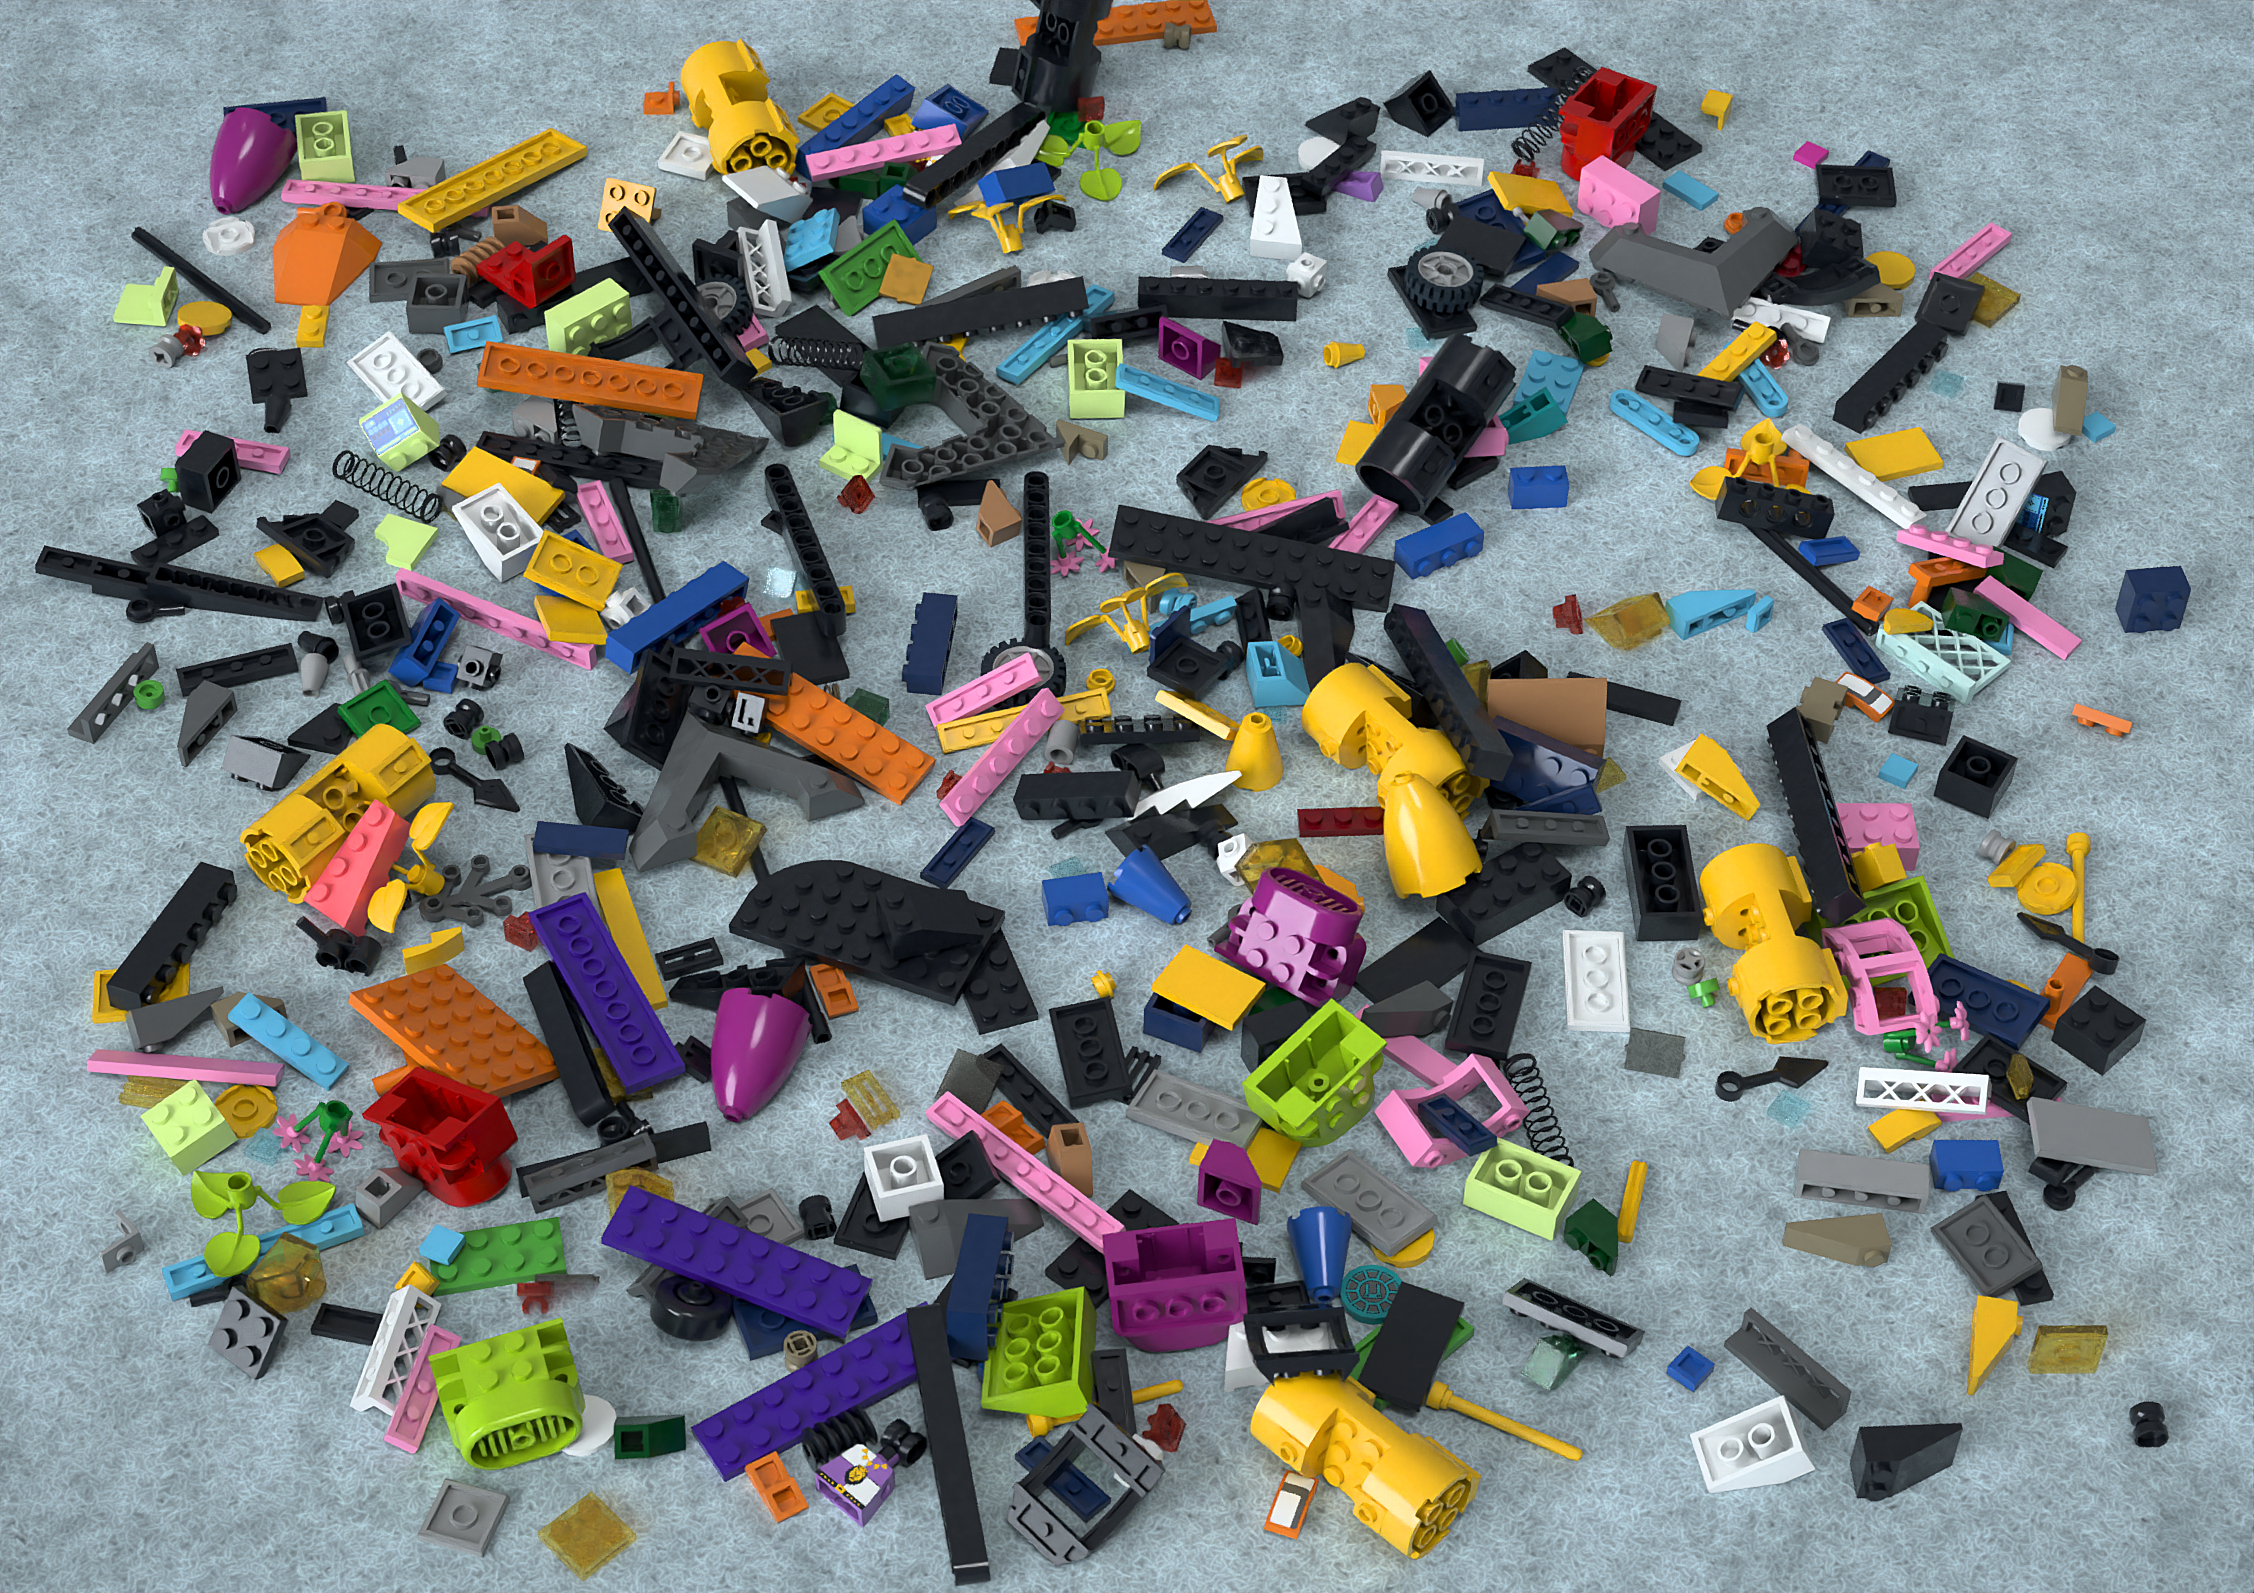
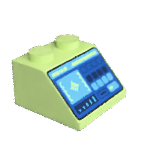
[359,392,439,472]

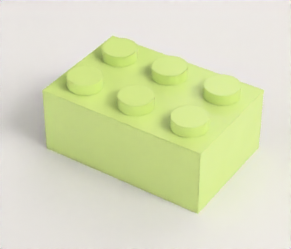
[295,110,355,183]
[544,278,633,356]
[1067,339,1125,419]
[1463,1137,1582,1241]

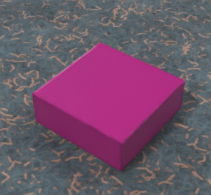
[1793,141,1829,170]

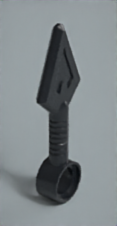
[429,747,520,813]
[2017,912,2120,975]
[1715,1056,1829,1102]

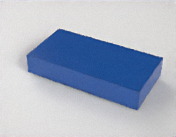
[1798,536,1861,566]

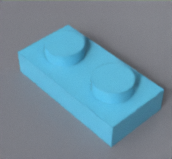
[443,315,503,354]

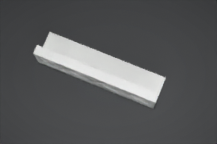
[1380,150,1484,186]
[736,219,792,318]
[1720,297,1833,343]
[1856,1067,1992,1115]
[350,1284,441,1417]

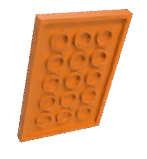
[348,963,561,1098]

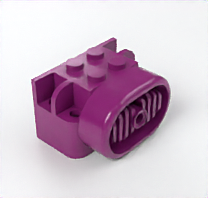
[1213,867,1367,1007]
[1102,1218,1248,1352]

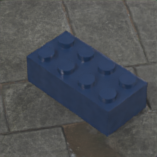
[1490,715,1607,803]
[946,1213,1014,1361]

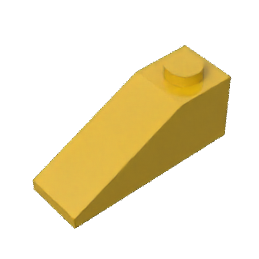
[1674,733,1760,821]
[1967,1295,2023,1395]

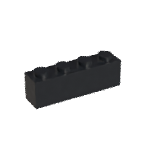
[1013,770,1142,820]

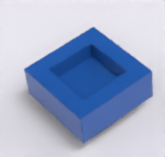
[422,661,459,694]
[1666,1345,1715,1392]

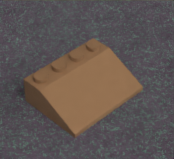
[1485,678,1607,758]

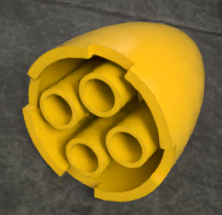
[1384,770,1483,899]

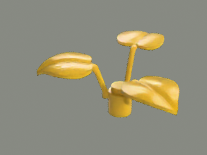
[1153,134,1264,203]
[948,195,1067,254]
[1689,418,1812,513]
[1065,573,1188,654]
[368,802,455,933]

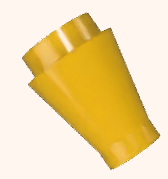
[1323,341,1365,368]

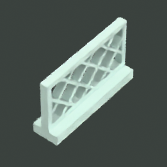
[1875,601,2011,706]

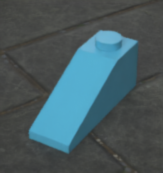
[1663,589,1756,640]

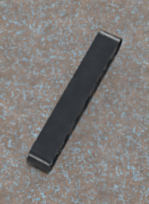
[523,960,616,1128]

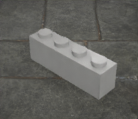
[1794,1149,1930,1214]

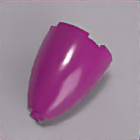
[209,107,298,215]
[711,988,812,1122]

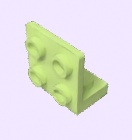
[113,266,179,326]
[819,409,883,487]

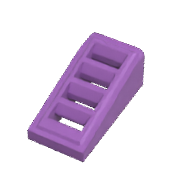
[1330,171,1384,202]

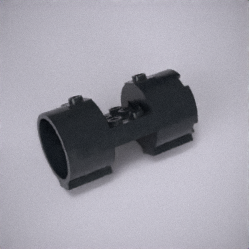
[1011,0,1113,112]
[1355,334,1517,516]

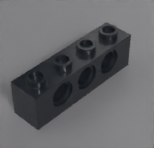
[1715,476,1835,540]

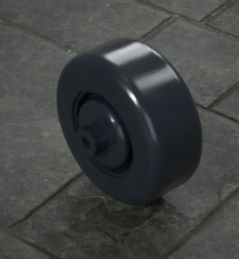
[650,1275,733,1342]

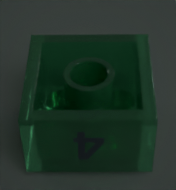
[860,342,937,411]

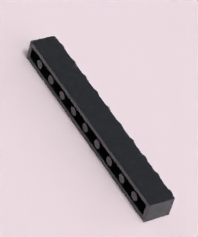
[608,206,758,392]
[1383,603,1514,782]
[1766,707,1867,926]

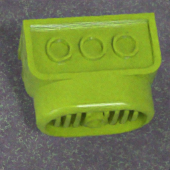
[1242,998,1388,1147]
[428,1317,585,1470]

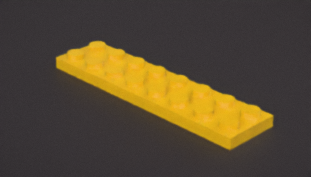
[397,127,587,233]

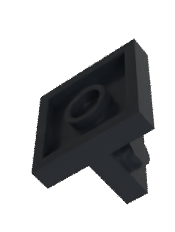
[692,229,745,286]

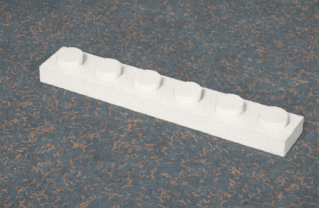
[1781,424,1927,529]

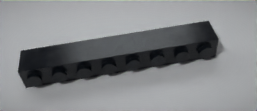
[871,276,1089,353]

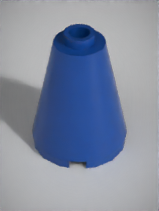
[1107,844,1192,926]
[1287,1206,1352,1303]

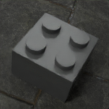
[406,273,470,334]

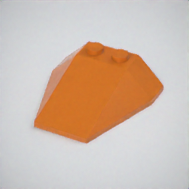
[273,213,382,306]

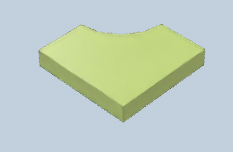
[374,513,439,571]

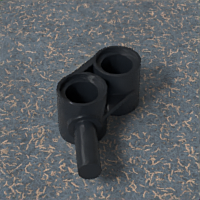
[1110,743,1165,792]
[296,916,382,977]

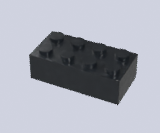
[1622,825,1702,941]
[1436,842,1572,946]

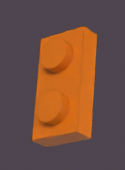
[2072,703,2134,737]

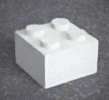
[864,1134,944,1222]

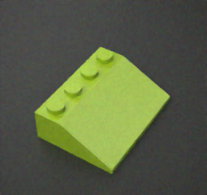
[1804,875,1955,994]
[981,1286,1097,1418]

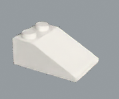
[722,166,813,224]
[452,483,544,583]
[1690,1395,1816,1493]

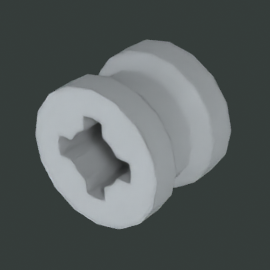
[149,334,184,368]
[1979,829,2016,866]
[1672,948,1705,986]

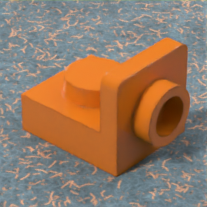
[643,81,680,115]
[1851,586,1894,622]

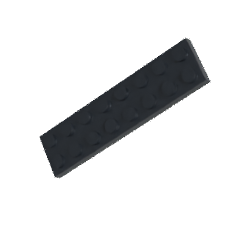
[1527,47,1702,171]

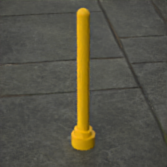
[2066,832,2091,954]
[1026,1379,1183,1439]
[1426,1380,1583,1461]

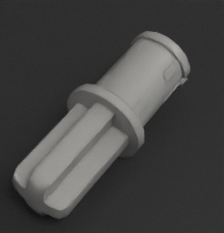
[343,653,371,696]

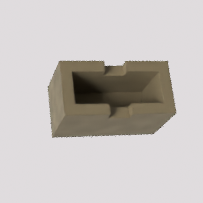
[1796,677,1848,744]

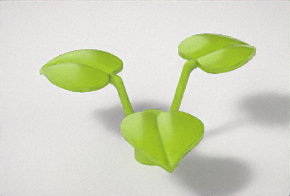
[1034,120,1141,201]
[191,1170,336,1277]

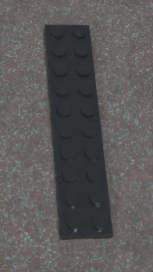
[1108,504,1396,613]

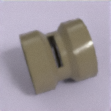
[1164,23,1191,50]
[783,1330,818,1373]

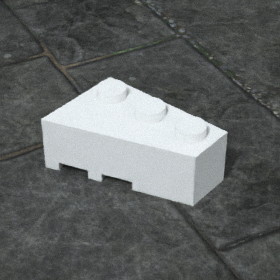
[1250,175,1302,261]
[1224,1321,1330,1393]

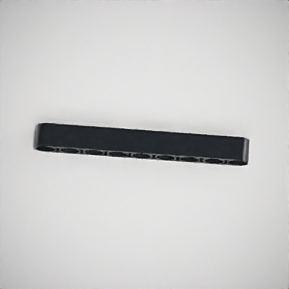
[902,102,1046,210]
[764,463,847,637]
[1023,471,1051,649]
[906,1303,990,1587]

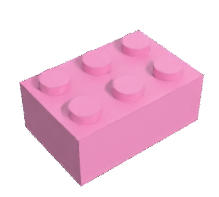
[1577,155,1661,236]
[1836,803,1920,871]

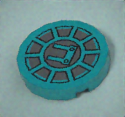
[1339,1264,1402,1325]

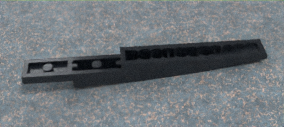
[35,545,324,622]

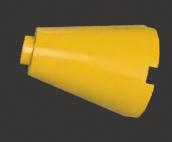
[1225,712,1284,792]

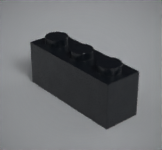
[1082,302,1168,340]

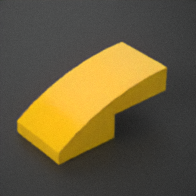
[253,543,305,588]
[402,926,465,975]
[1868,1099,1942,1154]

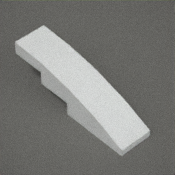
[1124,770,1242,822]

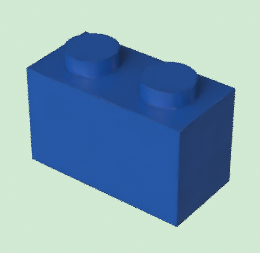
[1508,465,1569,510]
[1042,872,1109,926]
[1929,1140,2004,1192]

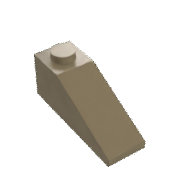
[2052,365,2088,436]
[1782,1213,1892,1267]

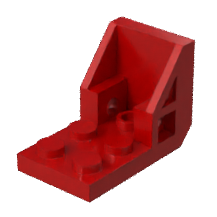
[476,234,576,309]

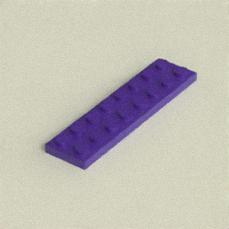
[528,892,686,1095]
[601,1185,873,1339]
[691,1301,955,1482]

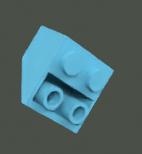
[1245,641,1311,707]

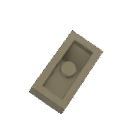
[1056,419,1108,466]

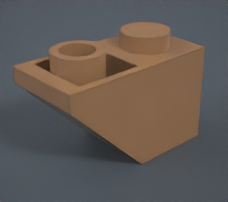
[492,205,548,247]
[1536,278,1597,317]
[976,480,1022,547]
[1046,1122,1093,1198]

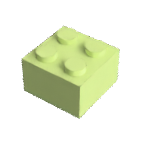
[140,1079,238,1176]

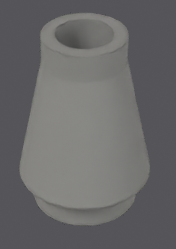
[1412,187,1452,209]
[300,653,329,697]

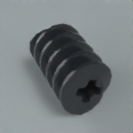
[801,1405,878,1471]

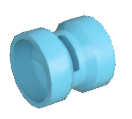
[1159,588,1197,616]

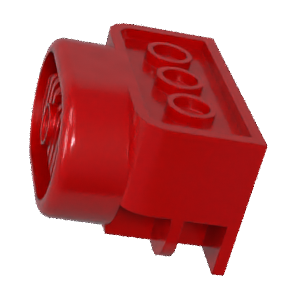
[1558,67,1657,182]
[362,1066,518,1208]

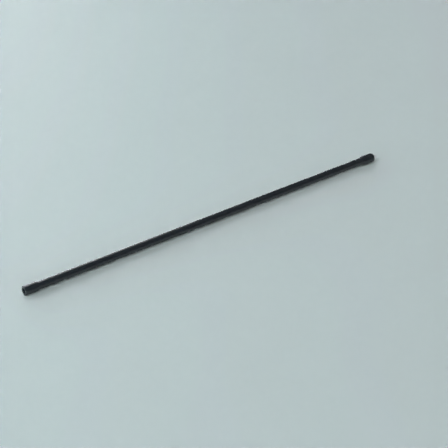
[609,478,832,1044]

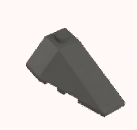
[909,1198,1044,1280]

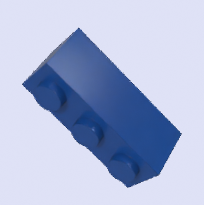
[977,162,1056,211]
[1394,512,1484,580]
[388,597,461,687]

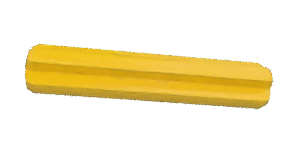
[1617,1160,1648,1243]

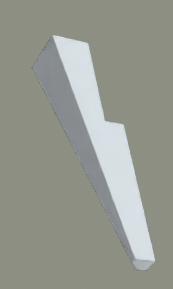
[954,120,1050,211]

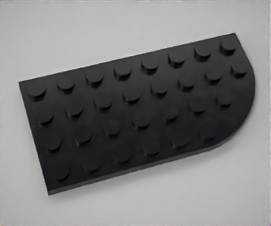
[729,860,1005,1006]

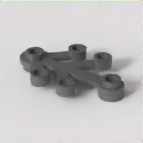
[419,854,532,927]

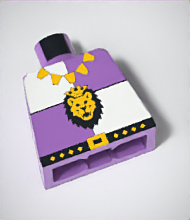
[815,1444,900,1528]

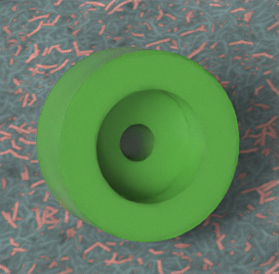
[160,468,179,493]
[1445,638,1470,668]
[133,680,165,709]
[471,725,501,755]
[1687,978,1720,1008]

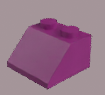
[1158,316,1221,380]
[698,602,777,657]
[1197,1138,1262,1226]

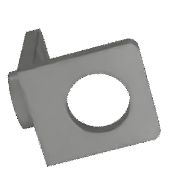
[99,1210,145,1274]

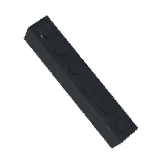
[496,256,654,335]
[1138,276,1298,322]
[1833,319,1949,434]
[106,862,237,1012]

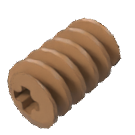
[450,236,505,288]

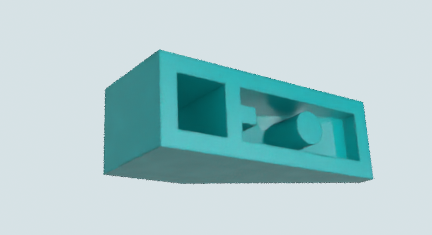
[1498,387,1568,445]

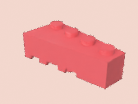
[303,799,411,937]

